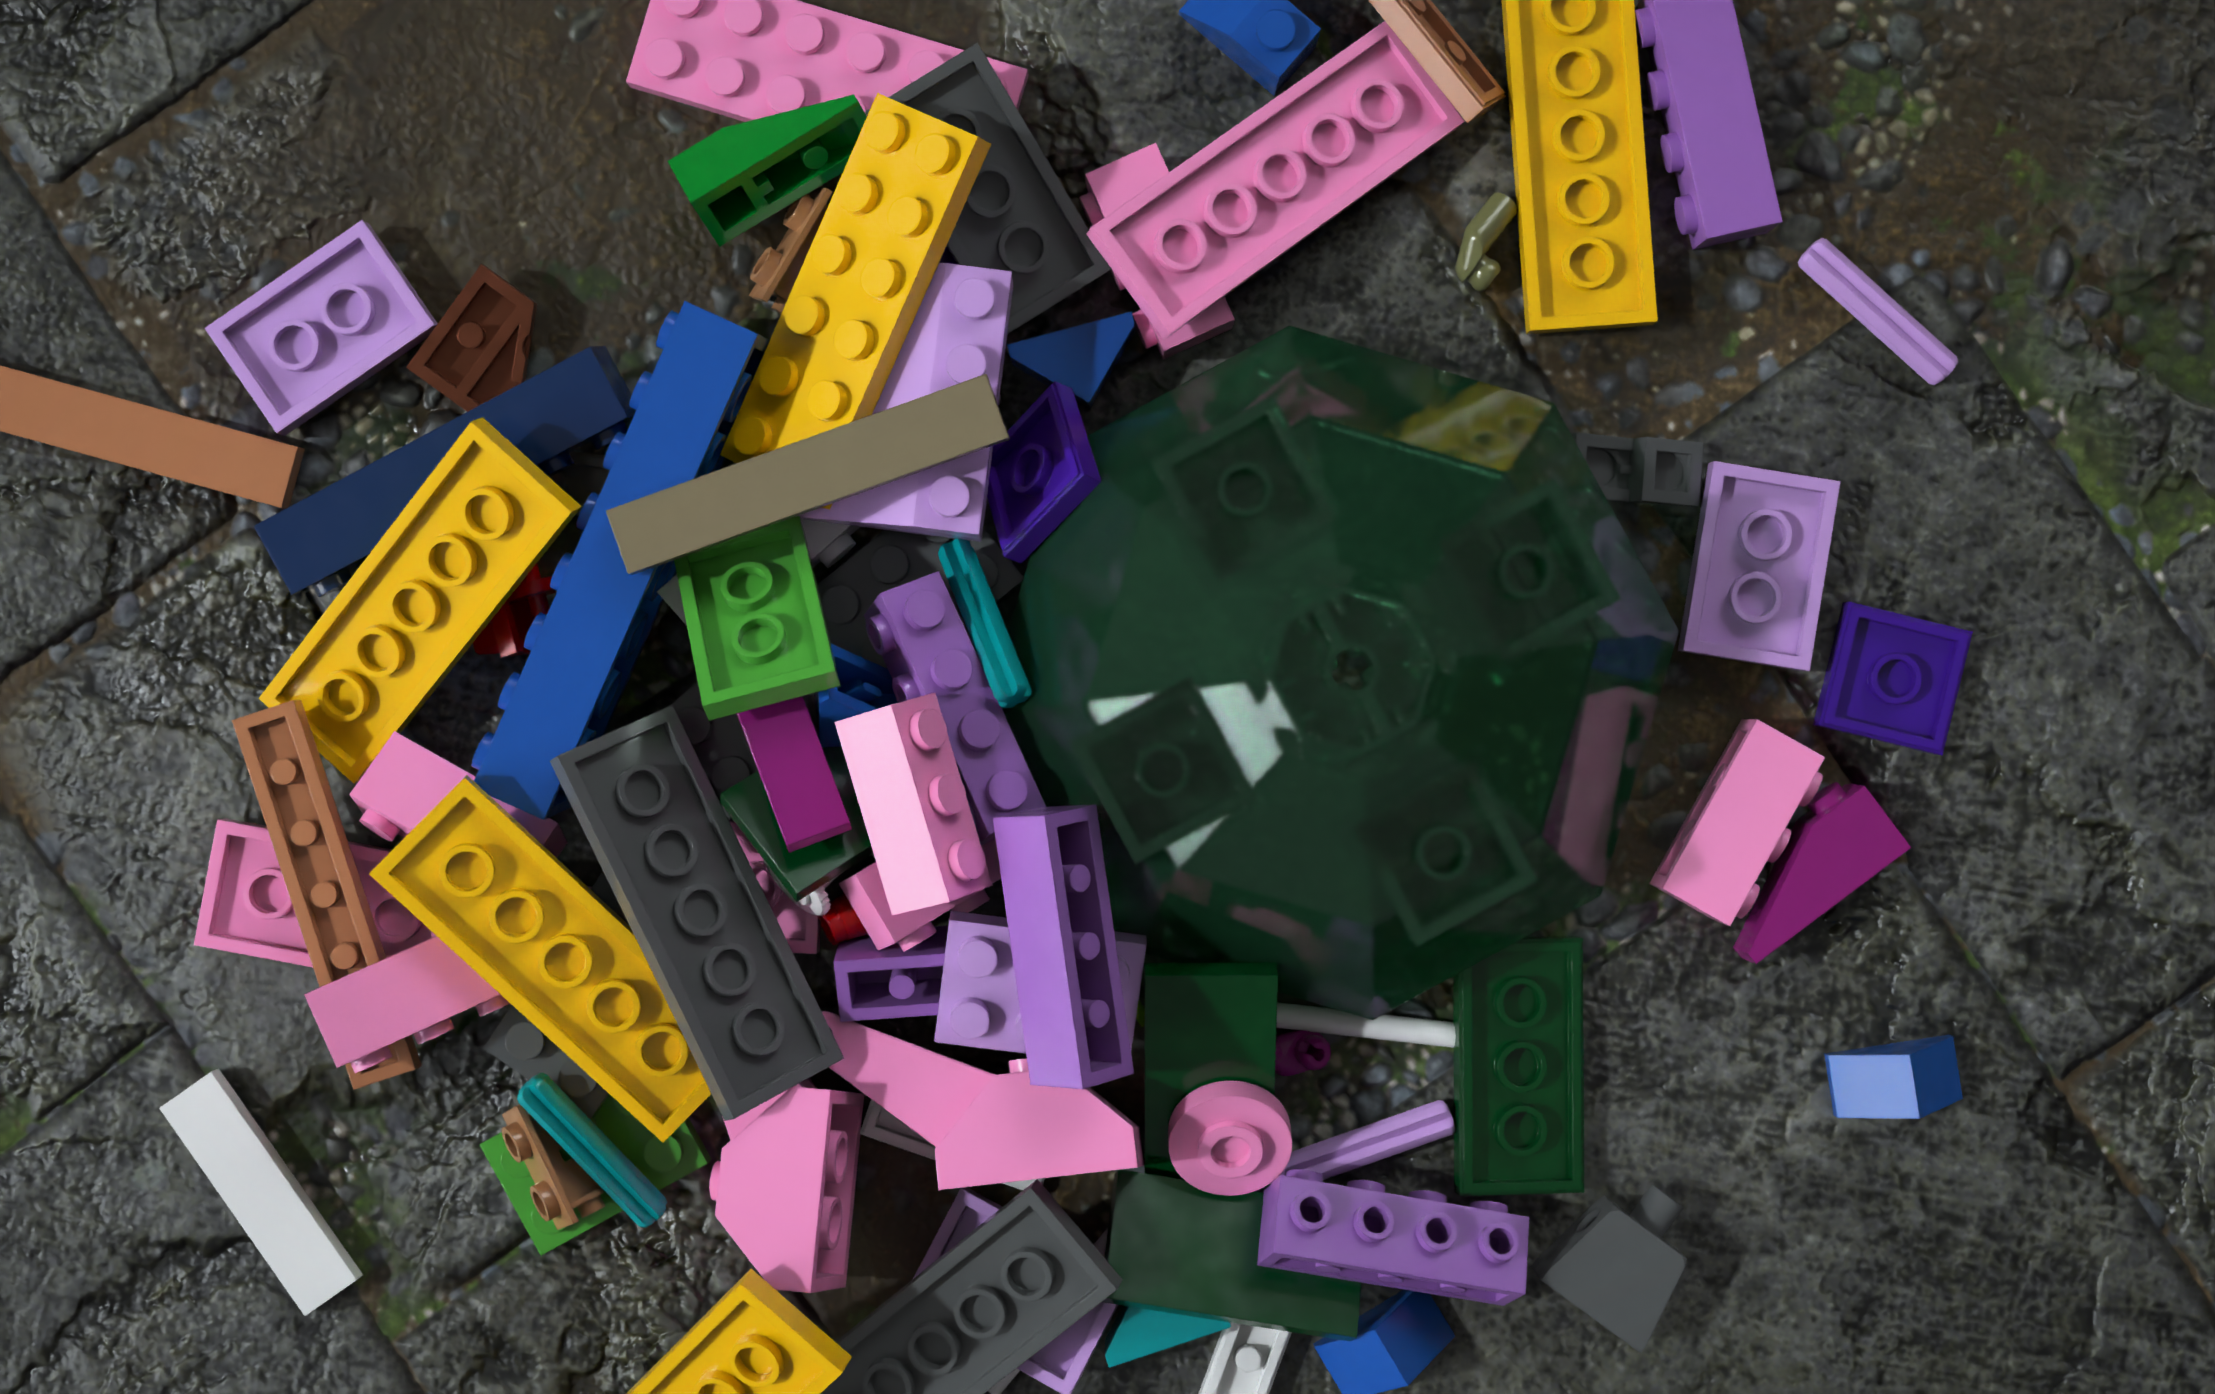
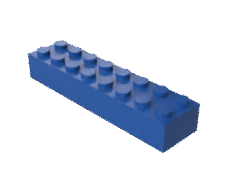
[471,301,770,820]

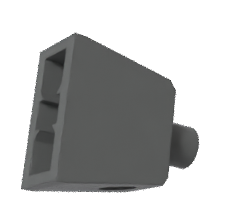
[1531,1184,1687,1353]

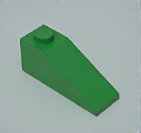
[668,94,867,247]

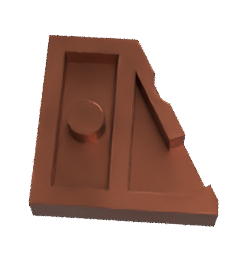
[406,264,537,412]

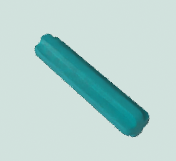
[938,539,1032,708]
[517,1073,667,1228]

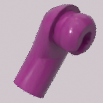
[1275,1030,1331,1076]

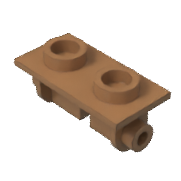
[749,188,833,314]
[502,1104,605,1230]

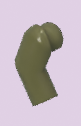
[1455,192,1518,291]

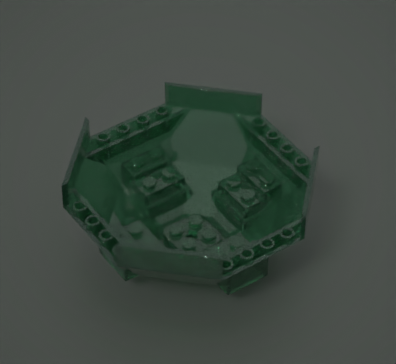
[1001,325,1679,1020]

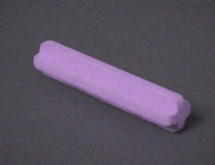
[1798,238,1958,385]
[1278,1100,1455,1180]

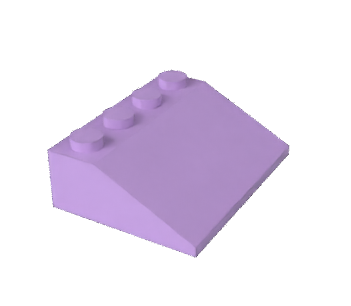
[799,263,1013,542]

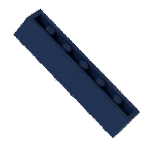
[254,346,636,597]

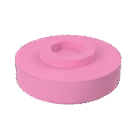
[1168,1081,1292,1196]

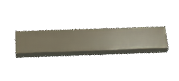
[606,374,1010,575]

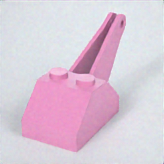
[821,1011,1144,1190]
[709,1078,864,1293]

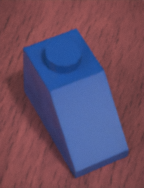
[1179,0,1321,96]

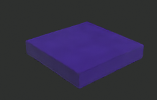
[987,381,1102,563]
[1813,602,1973,755]

